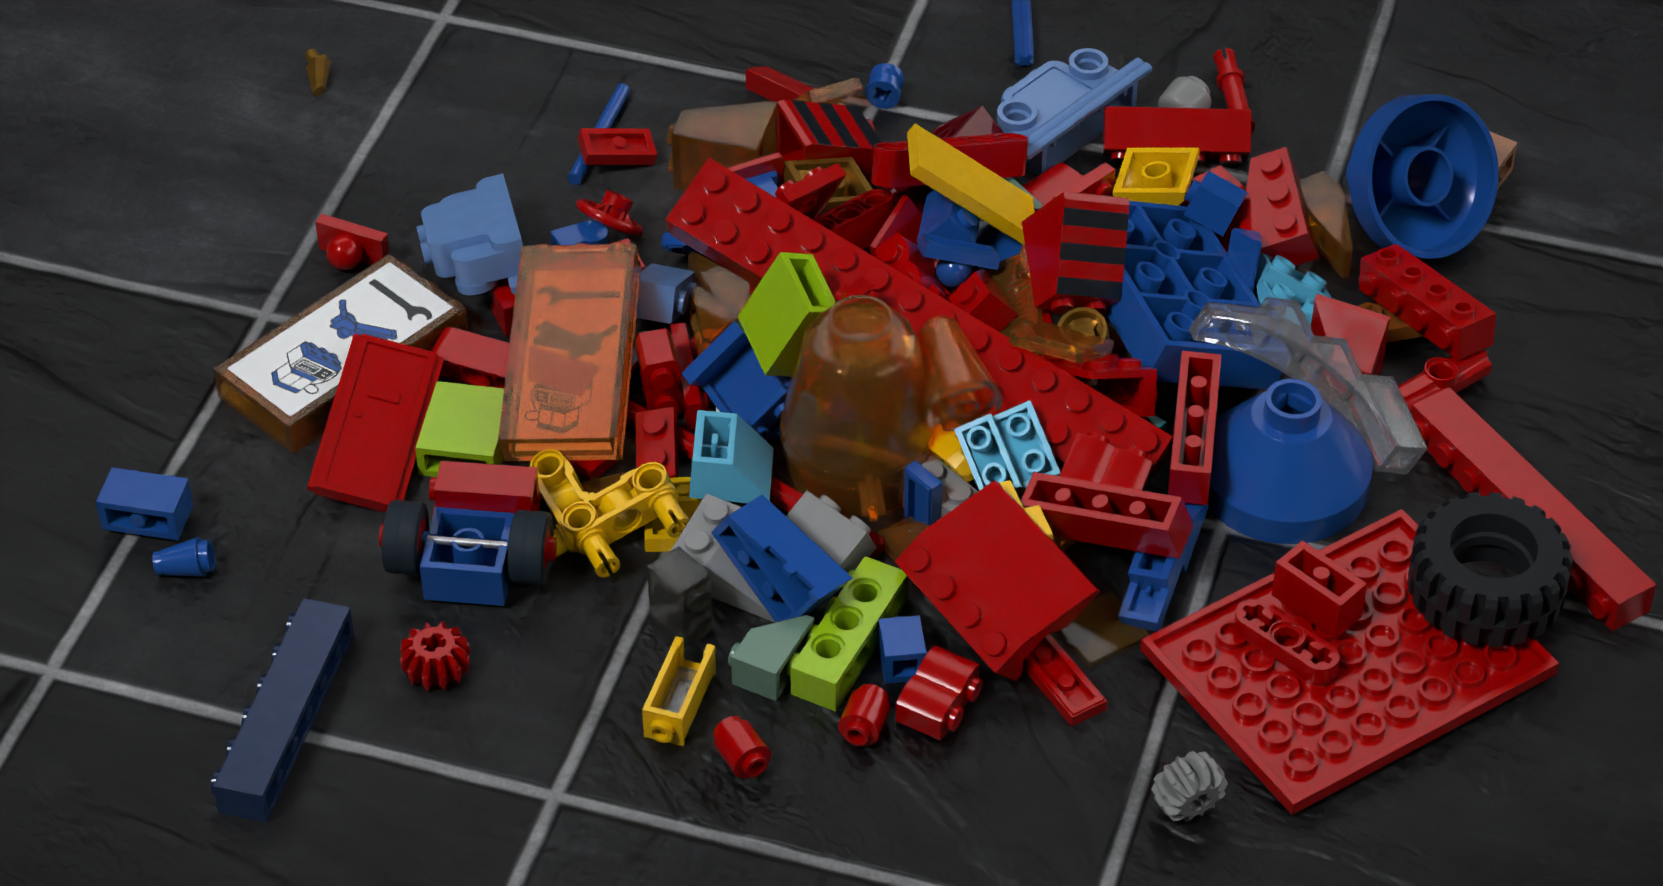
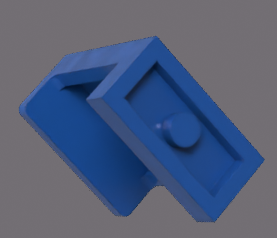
[682,321,806,440]

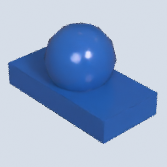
[917,234,1001,288]

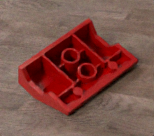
[895,480,1101,681]

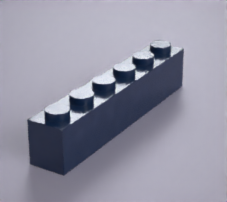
[211,598,354,823]

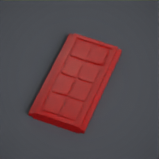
[307,333,445,513]

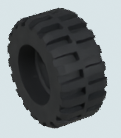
[1408,492,1573,648]

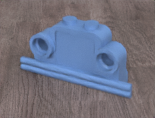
[997,48,1152,176]
[416,173,534,295]

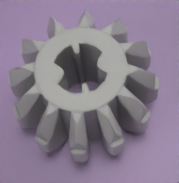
[1151,751,1228,822]

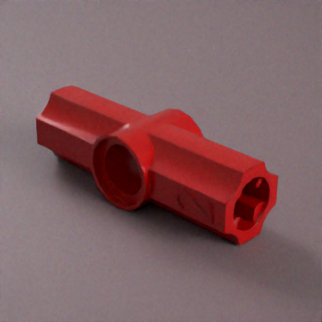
[1385,349,1492,422]

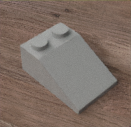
[670,493,775,623]

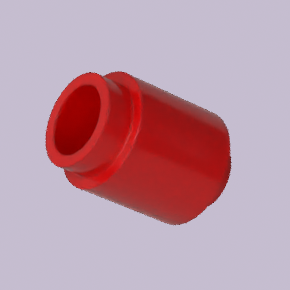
[838,684,890,746]
[713,716,771,778]

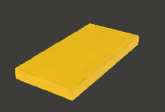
[907,123,1035,246]

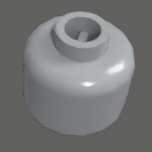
[1158,76,1212,109]

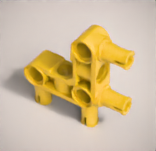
[530,449,690,578]

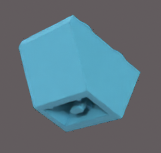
[689,410,774,504]

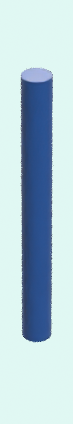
[567,83,630,185]

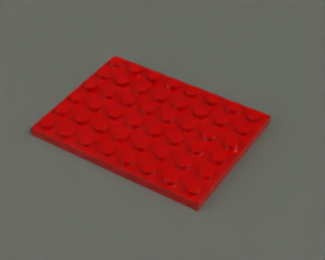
[1140,509,1559,815]

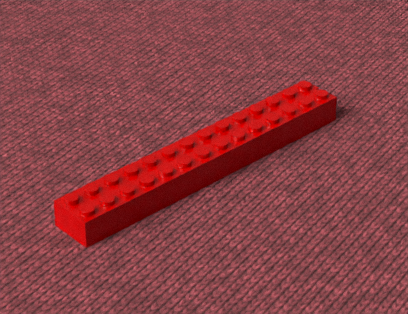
[665,158,1173,491]

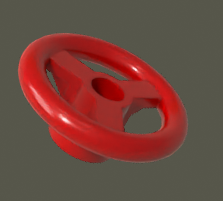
[576,189,644,237]

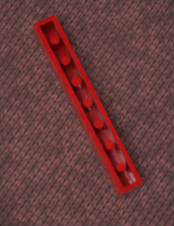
[1408,387,1657,631]

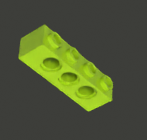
[787,556,909,712]

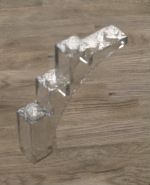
[1189,297,1428,474]

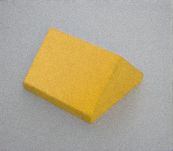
[1113,148,1200,206]

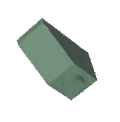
[728,615,814,701]

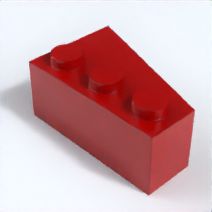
[1240,147,1319,279]

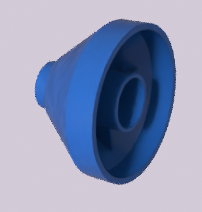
[1346,94,1499,258]
[1208,379,1373,544]

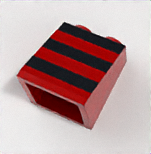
[777,99,885,183]
[1022,191,1129,315]

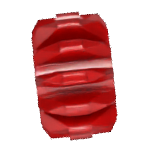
[400,621,470,691]

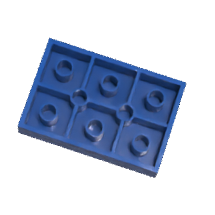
[1106,201,1293,389]

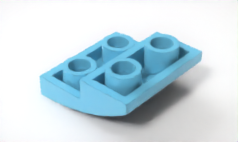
[1256,252,1331,332]
[954,400,1061,493]

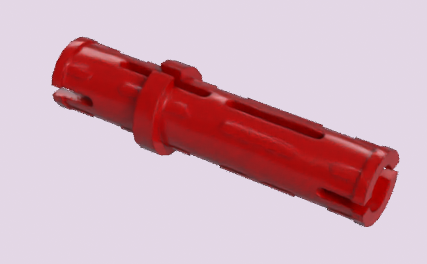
[1213,48,1255,134]

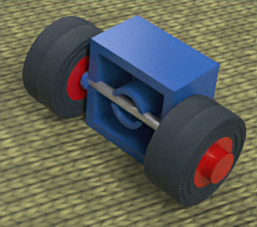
[379,500,557,606]

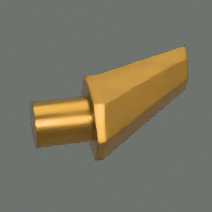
[305,49,331,97]

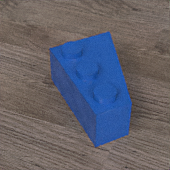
[711,495,852,622]

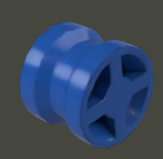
[865,63,905,109]

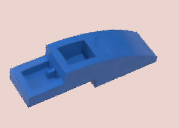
[1118,503,1209,631]

